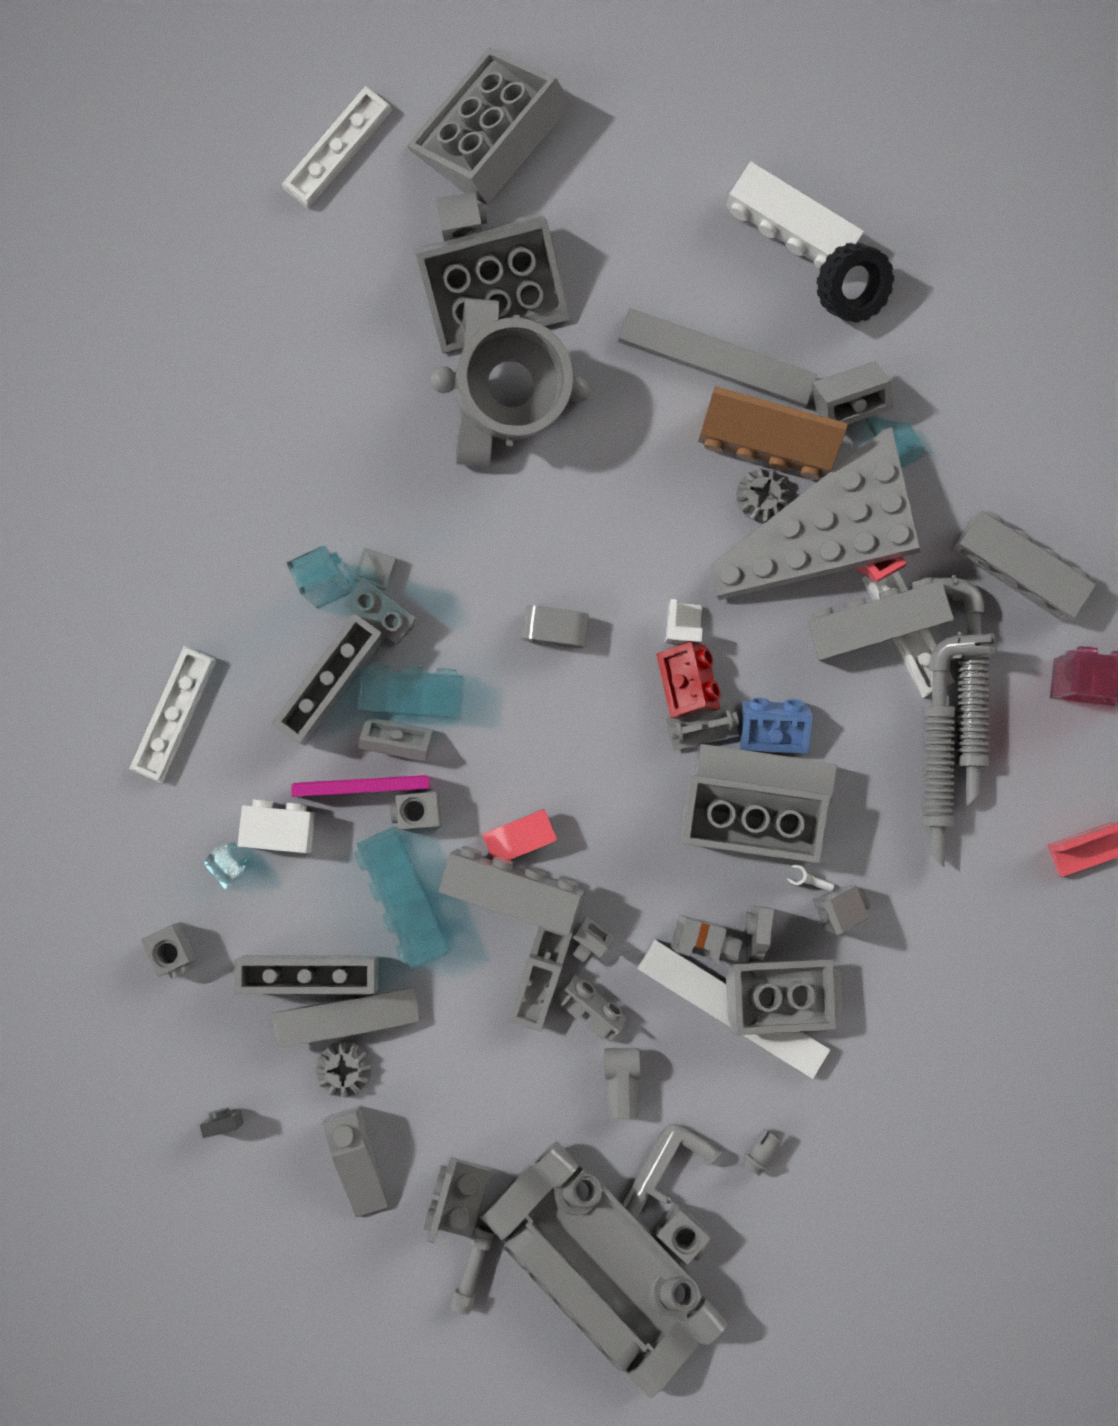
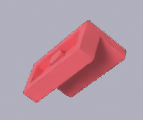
[1047,822,1118,877]

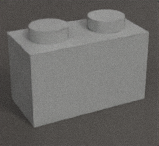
[812,361,893,424]

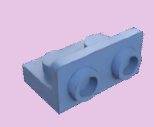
[740,697,813,754]

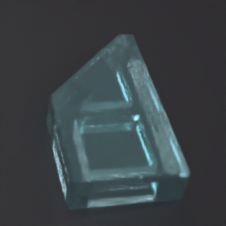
[865,415,928,469]

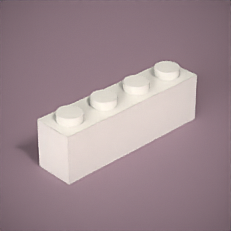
[726,161,864,270]

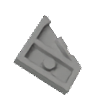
[743,905,774,963]

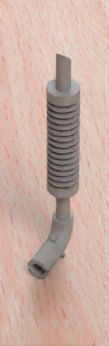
[920,574,989,807]
[922,632,995,867]

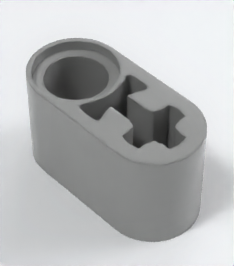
[521,605,589,649]

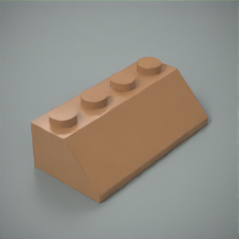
[698,386,848,480]

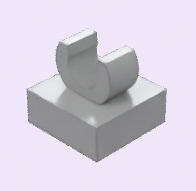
[573,917,614,963]

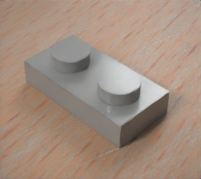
[359,717,433,761]

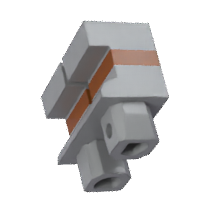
[670,914,742,963]

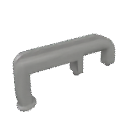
[623,1124,722,1235]

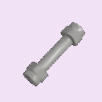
[450,1225,495,1315]

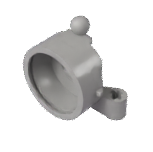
[430,298,590,466]

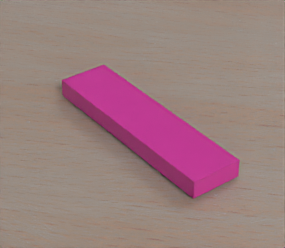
[291,775,432,797]

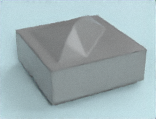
[354,547,397,591]

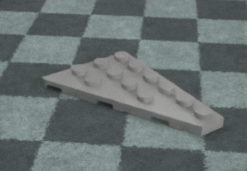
[711,427,921,600]

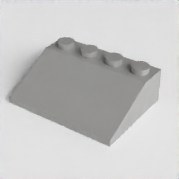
[407,48,571,205]
[415,215,570,353]

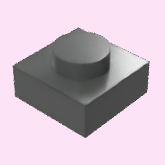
[200,1107,244,1138]

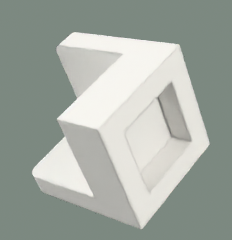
[665,599,703,644]

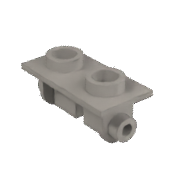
[343,577,417,645]
[666,703,740,751]
[556,974,627,1042]

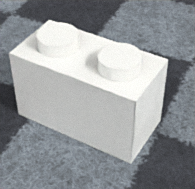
[237,799,316,853]

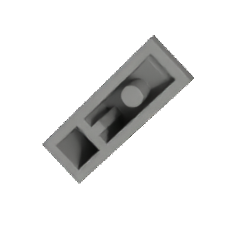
[322,1106,390,1217]

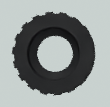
[816,242,894,323]

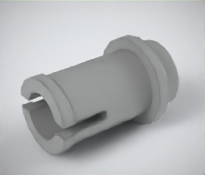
[742,1129,783,1176]

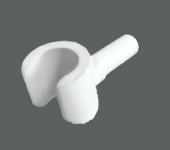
[787,865,834,892]

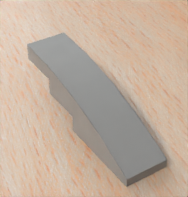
[508,895,585,1032]
[272,987,420,1048]

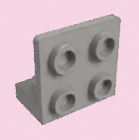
[423,1157,491,1243]

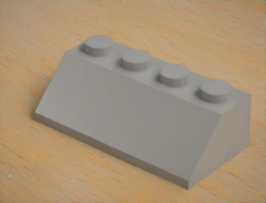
[680,775,830,863]

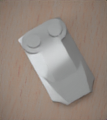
[726,959,843,1035]

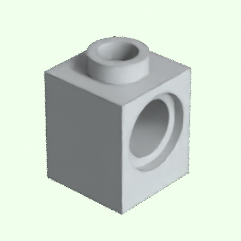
[436,192,487,241]
[390,792,442,830]
[141,922,197,979]
[654,1202,711,1265]

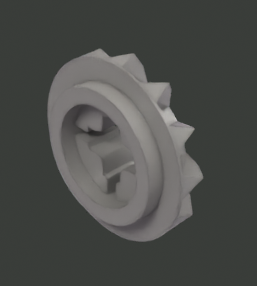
[736,468,790,522]
[315,1041,371,1098]

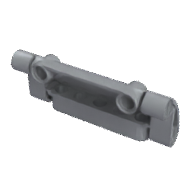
[479,1141,728,1398]

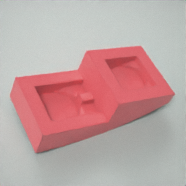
[482,809,557,860]

